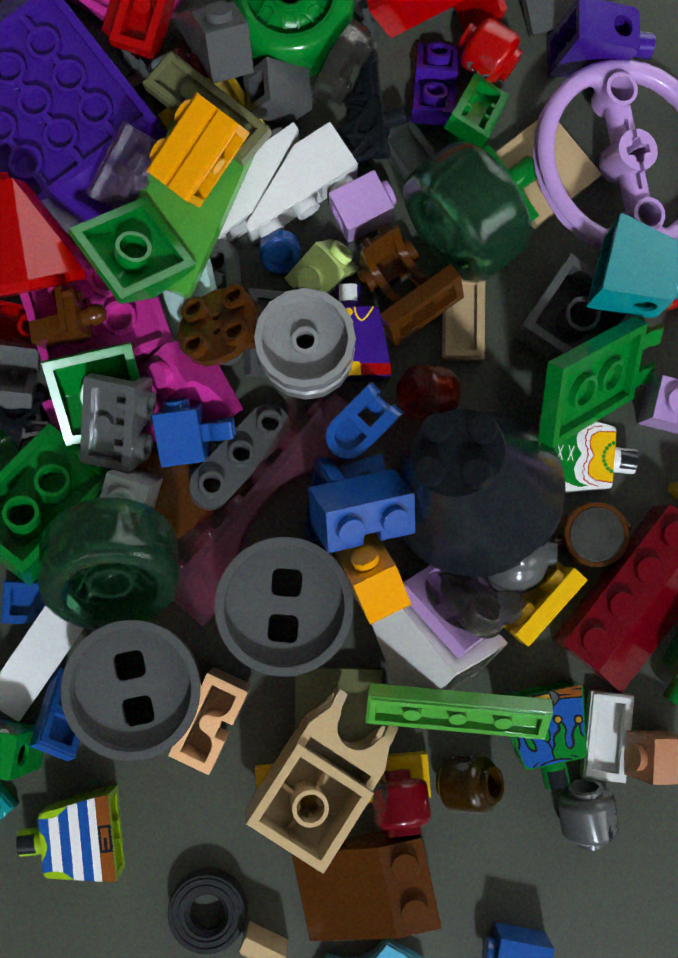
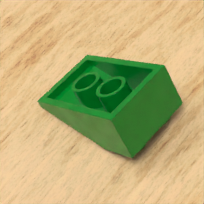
[0,423,109,587]

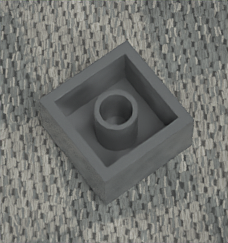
[514,254,635,361]

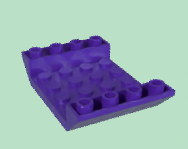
[0,0,167,245]

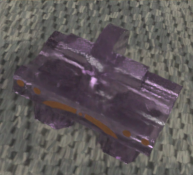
[86,121,158,209]

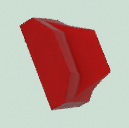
[101,0,175,60]

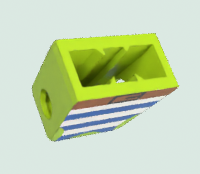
[16,785,125,882]

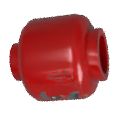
[458,17,523,84]

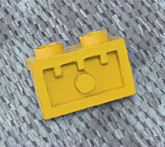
[489,561,588,647]

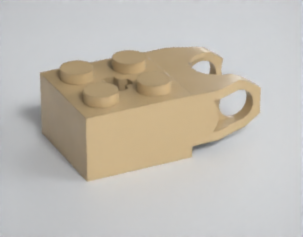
[244,686,398,874]

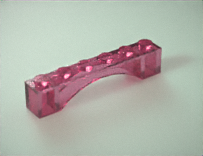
[163,392,373,626]

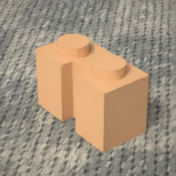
[168,667,252,775]

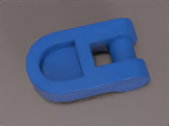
[326,382,403,461]

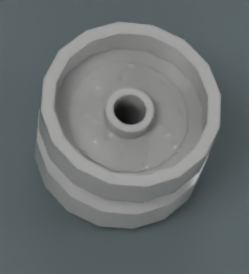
[254,288,356,400]

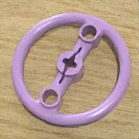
[533,59,678,249]

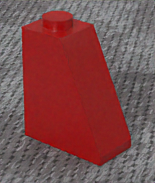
[0,172,96,297]

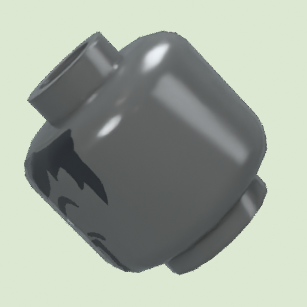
[558,779,619,851]

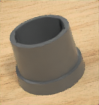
[215,537,354,677]
[61,620,201,761]

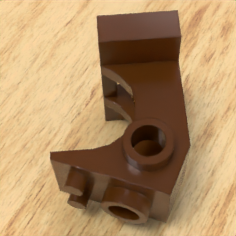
[357,225,464,346]

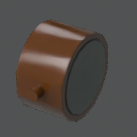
[554,502,632,567]

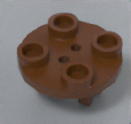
[177,284,260,366]

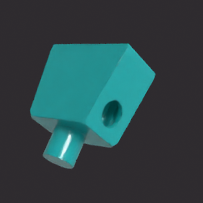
[586,213,678,318]

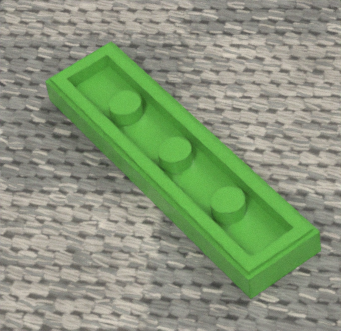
[365,683,553,739]

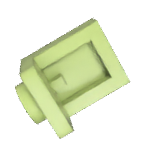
[284,239,359,295]

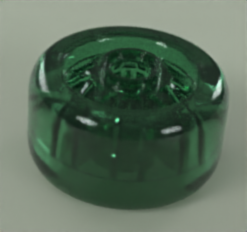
[403,141,531,283]
[38,497,181,630]

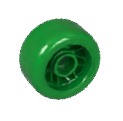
[226,0,354,78]

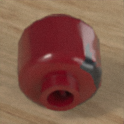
[371,769,431,838]

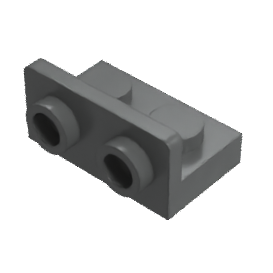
[79,373,156,473]

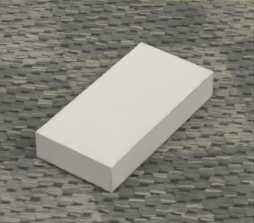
[579,689,634,783]

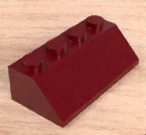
[552,504,678,693]

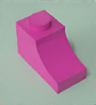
[142,341,243,421]

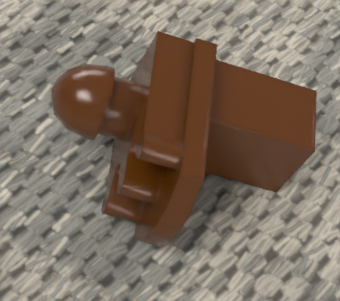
[29,283,107,349]

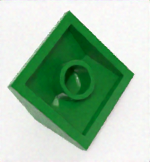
[68,196,196,304]
[41,341,152,446]

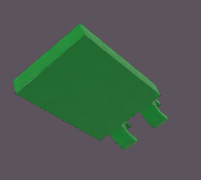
[538,316,664,448]

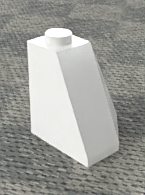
[372,580,508,690]

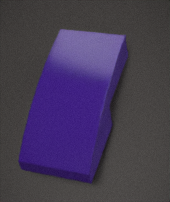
[411,42,459,126]

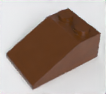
[292,830,442,941]

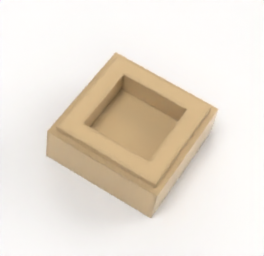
[239,921,289,958]

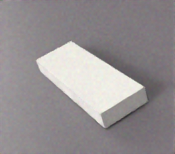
[0,593,92,722]

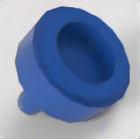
[258,230,302,274]

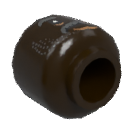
[436,754,504,815]

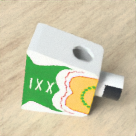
[538,415,638,493]

